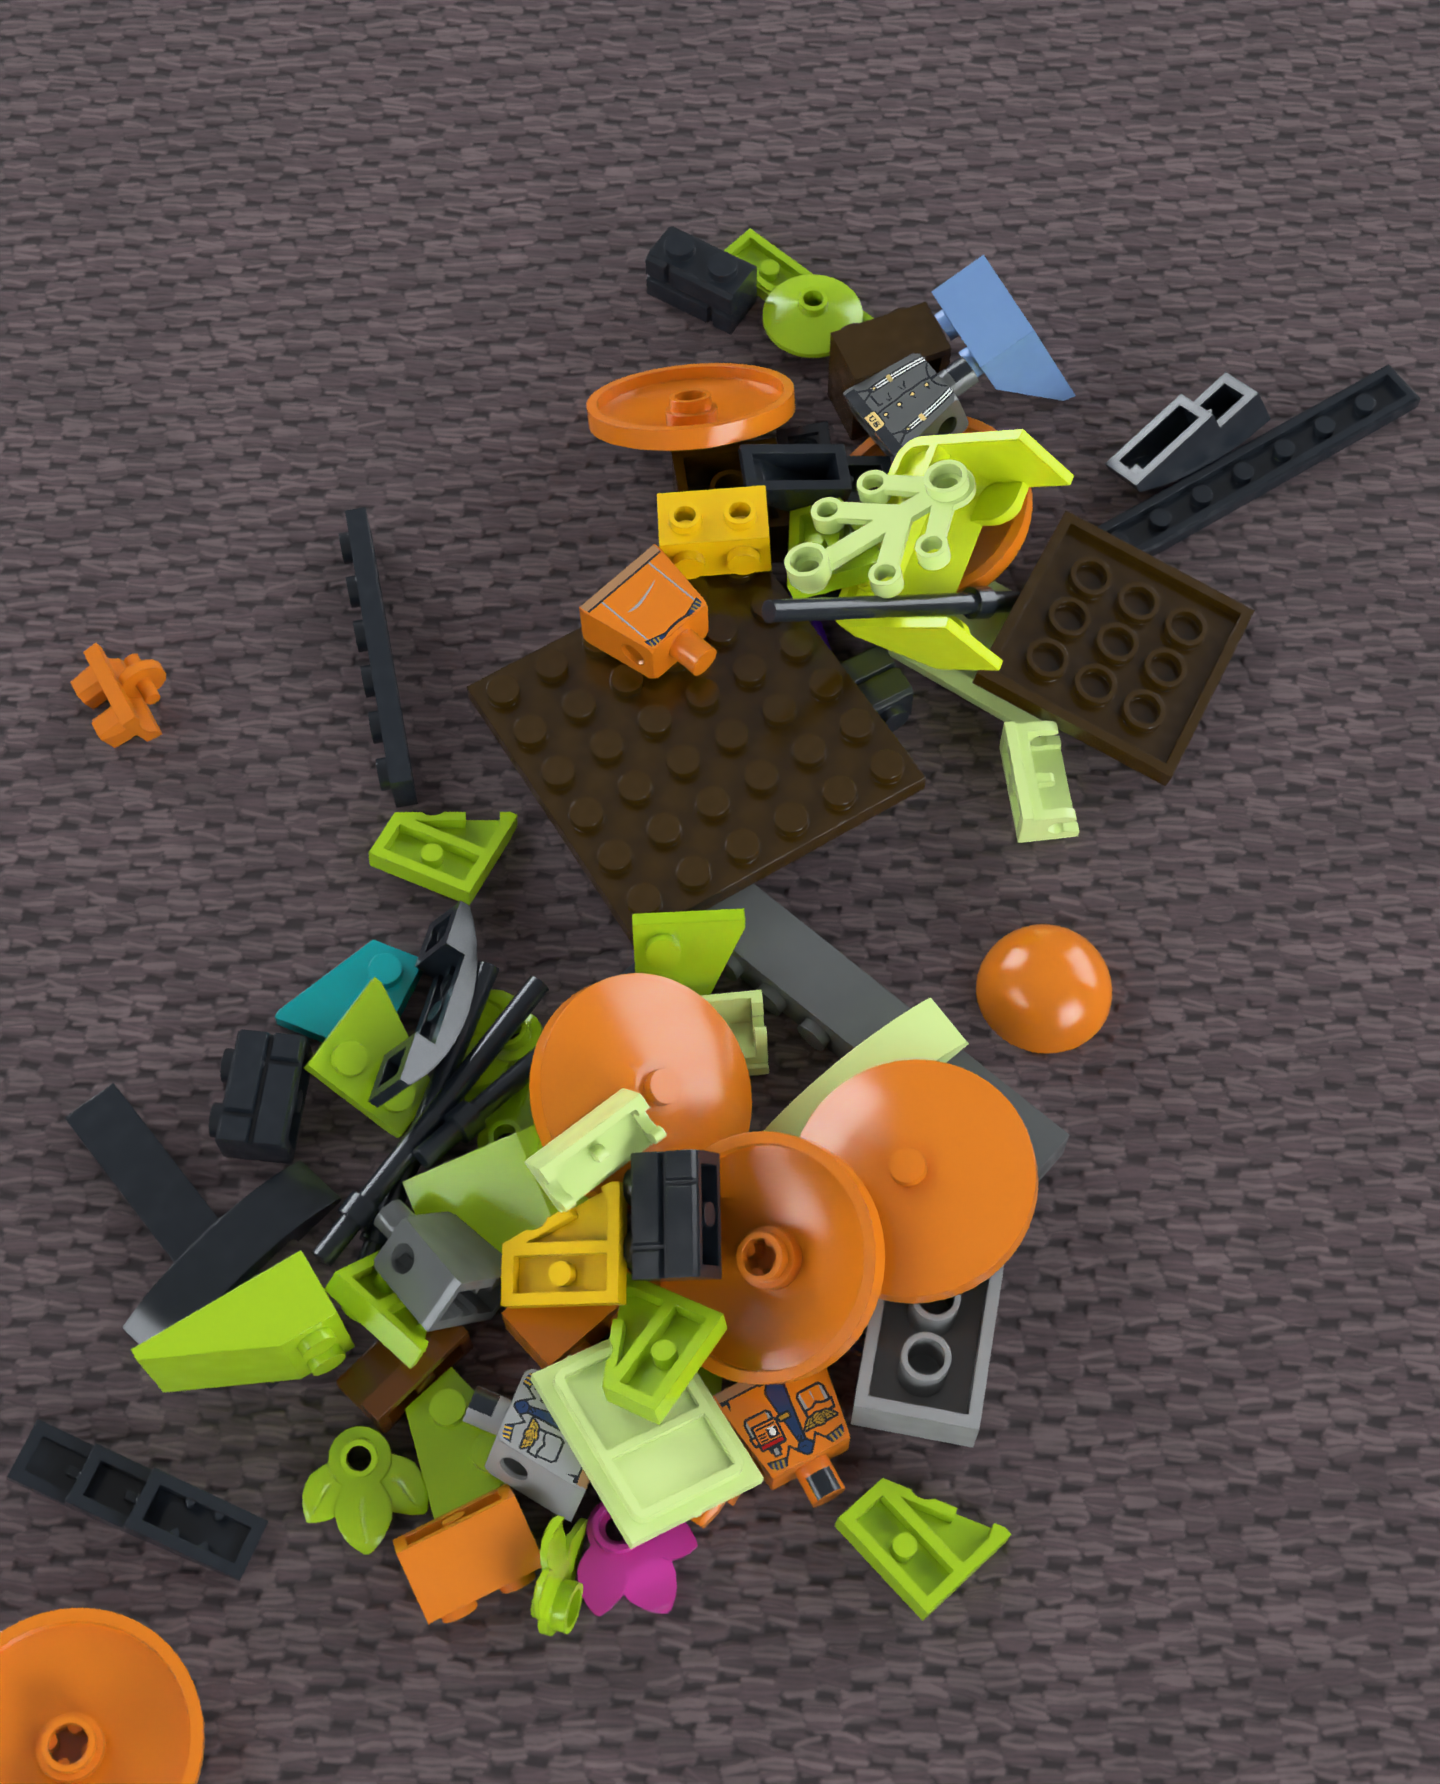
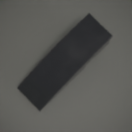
[1105,372,1271,492]
[738,444,892,512]

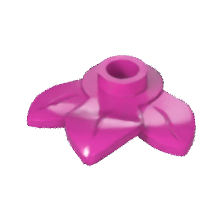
[577,1502,698,1617]

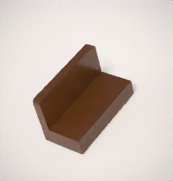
[336,1325,474,1434]

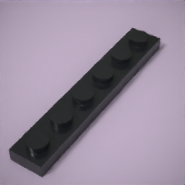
[338,507,418,808]

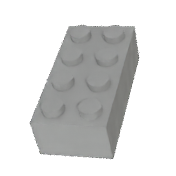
[851,1265,1004,1448]

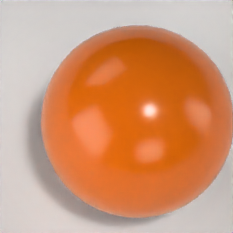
[976,924,1112,1054]

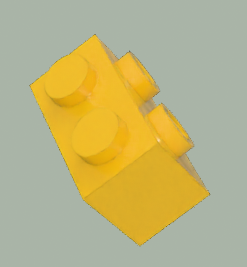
[657,485,772,579]

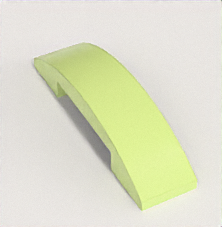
[764,998,969,1137]

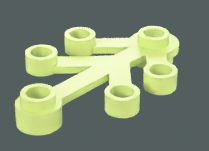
[784,460,976,598]

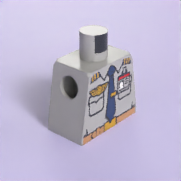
[463,1369,590,1522]

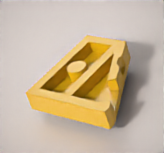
[501,1181,628,1308]

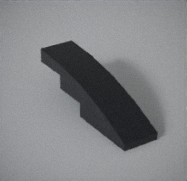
[7,1419,269,1581]

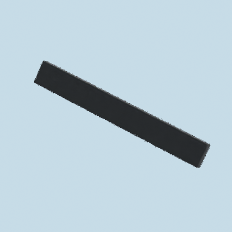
[1097,364,1421,556]

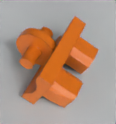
[70,643,166,748]

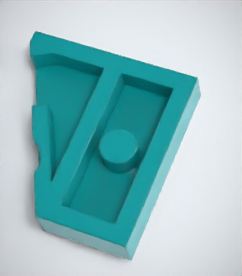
[275,940,423,1042]

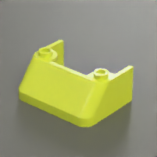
[836,429,1074,671]

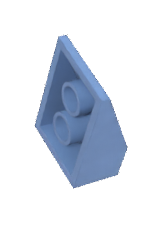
[931,255,1076,401]

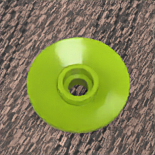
[763,274,863,358]

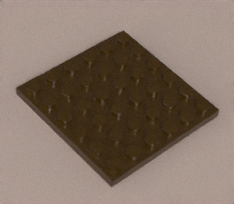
[467,571,926,946]

